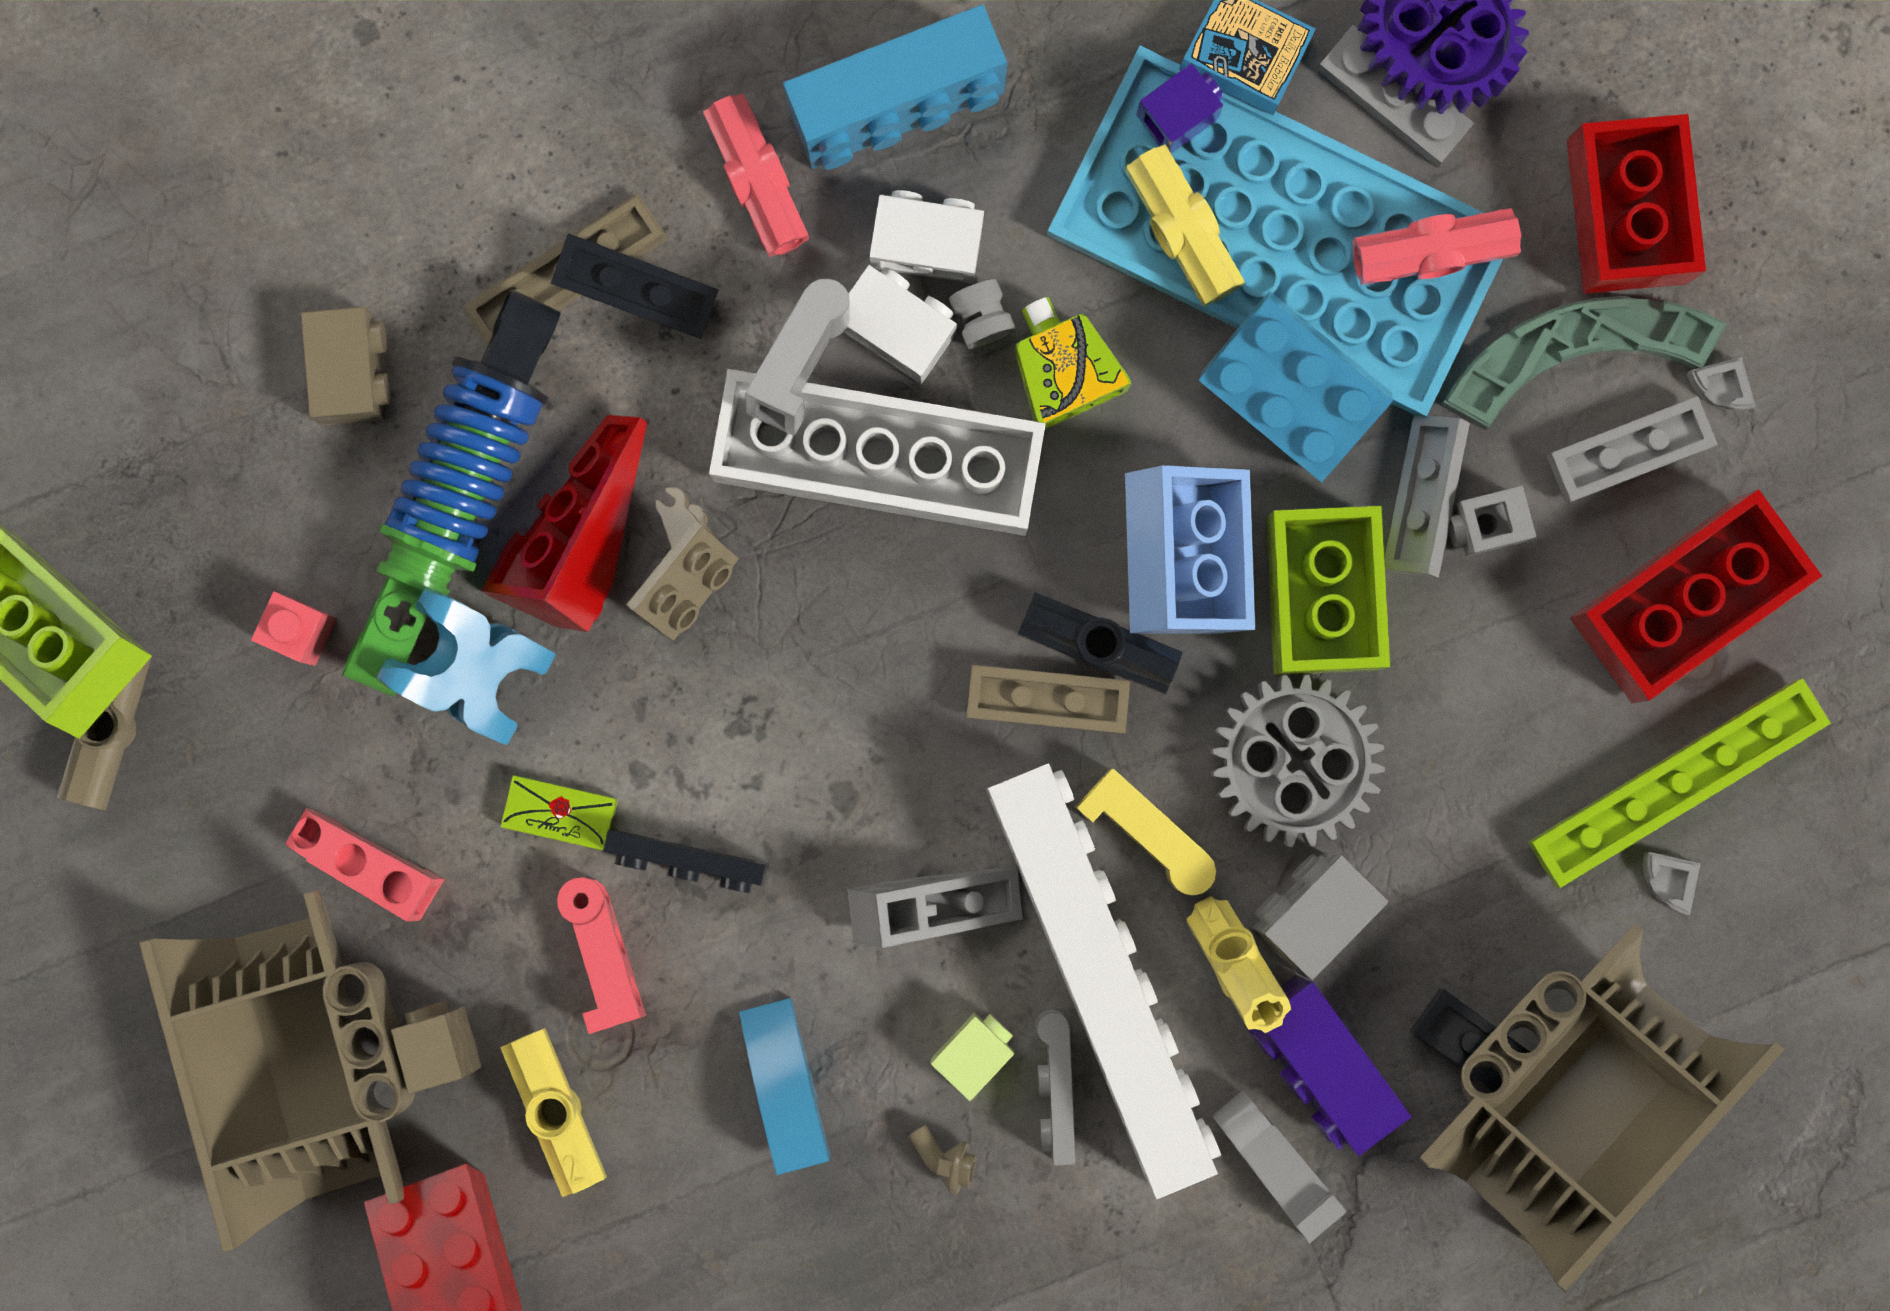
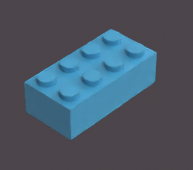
[783,4,1008,170]

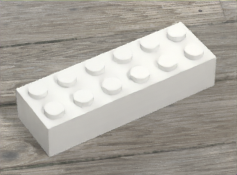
[709,369,1046,536]

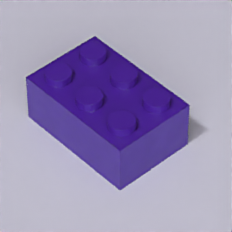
[1247,975,1412,1156]

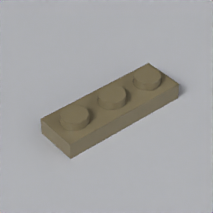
[966,665,1130,734]

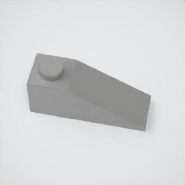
[847,866,1023,948]

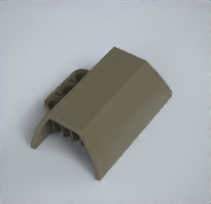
[139,890,415,1252]
[1420,924,1785,1292]

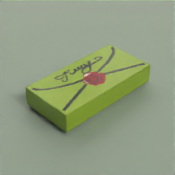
[501,775,619,851]

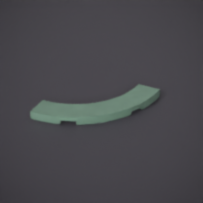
[1439,296,1727,430]

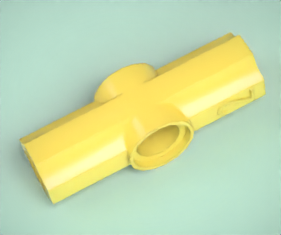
[1125,144,1245,307]
[1186,896,1291,1033]
[500,1028,607,1197]

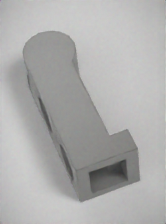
[745,279,850,436]
[1212,1090,1347,1244]

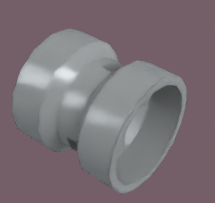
[948,279,1016,349]

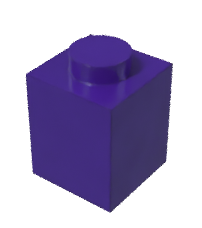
[1136,63,1224,153]

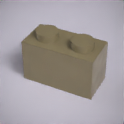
[301,306,391,426]
[391,1000,482,1094]

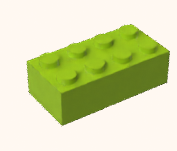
[0,524,152,739]

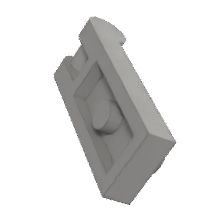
[1035,1008,1076,1166]

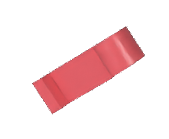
[285,808,445,922]
[557,877,646,1034]

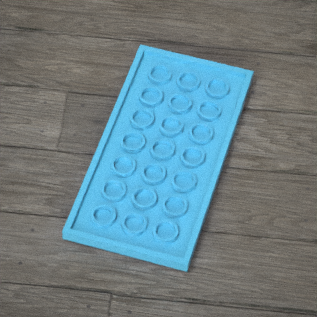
[1047,45,1503,417]

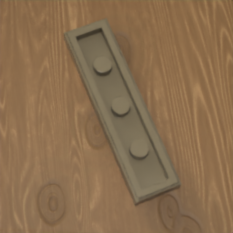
[462,193,668,346]

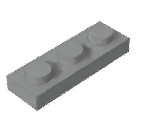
[1317,25,1474,168]
[1547,396,1718,504]
[1384,415,1470,578]

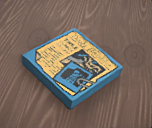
[1179,0,1316,115]

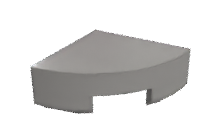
[1686,357,1756,412]
[1642,852,1700,916]

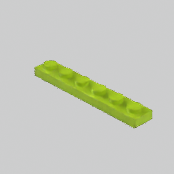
[1528,678,1831,888]

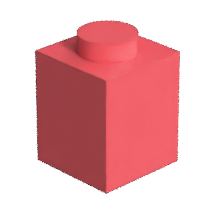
[251,591,337,666]

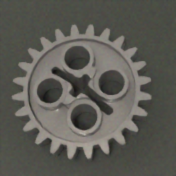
[1210,674,1385,847]

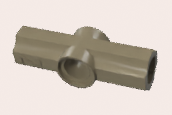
[57,657,152,811]

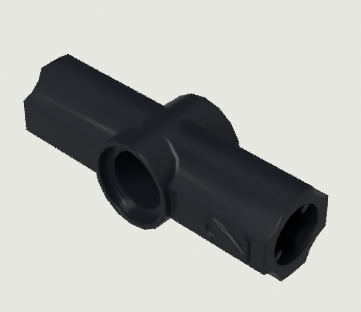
[1017,592,1183,695]

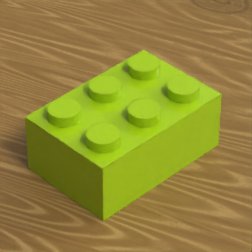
[1265,506,1390,675]

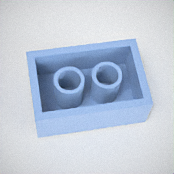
[1125,465,1255,634]

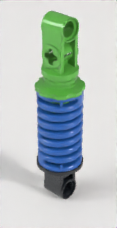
[342,289,561,697]

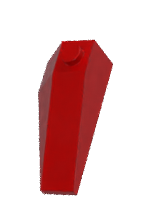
[481,415,647,632]

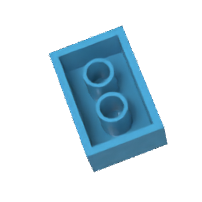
[1199,291,1393,483]

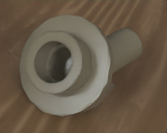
[908,1125,977,1195]

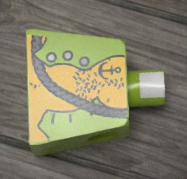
[1015,297,1132,430]

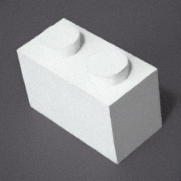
[870,190,984,284]
[843,265,957,385]

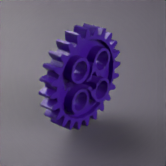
[1357,0,1529,114]

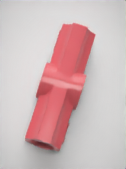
[703,93,809,257]
[1352,208,1521,285]

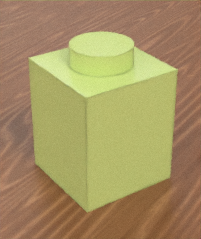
[931,1012,1015,1101]

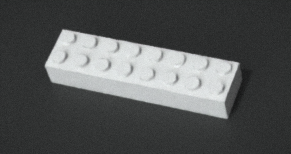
[986,763,1221,1199]

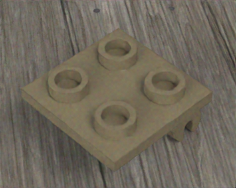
[626,487,739,641]

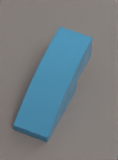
[739,997,831,1175]

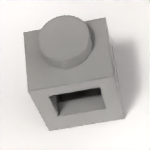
[1448,486,1537,557]

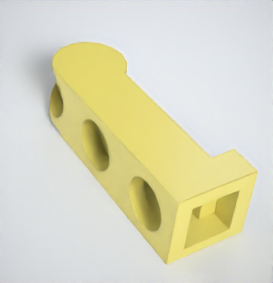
[1075,768,1216,895]

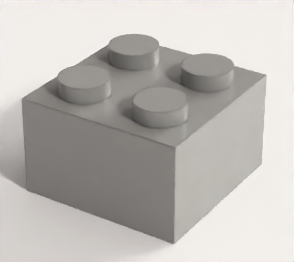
[1251,853,1389,980]

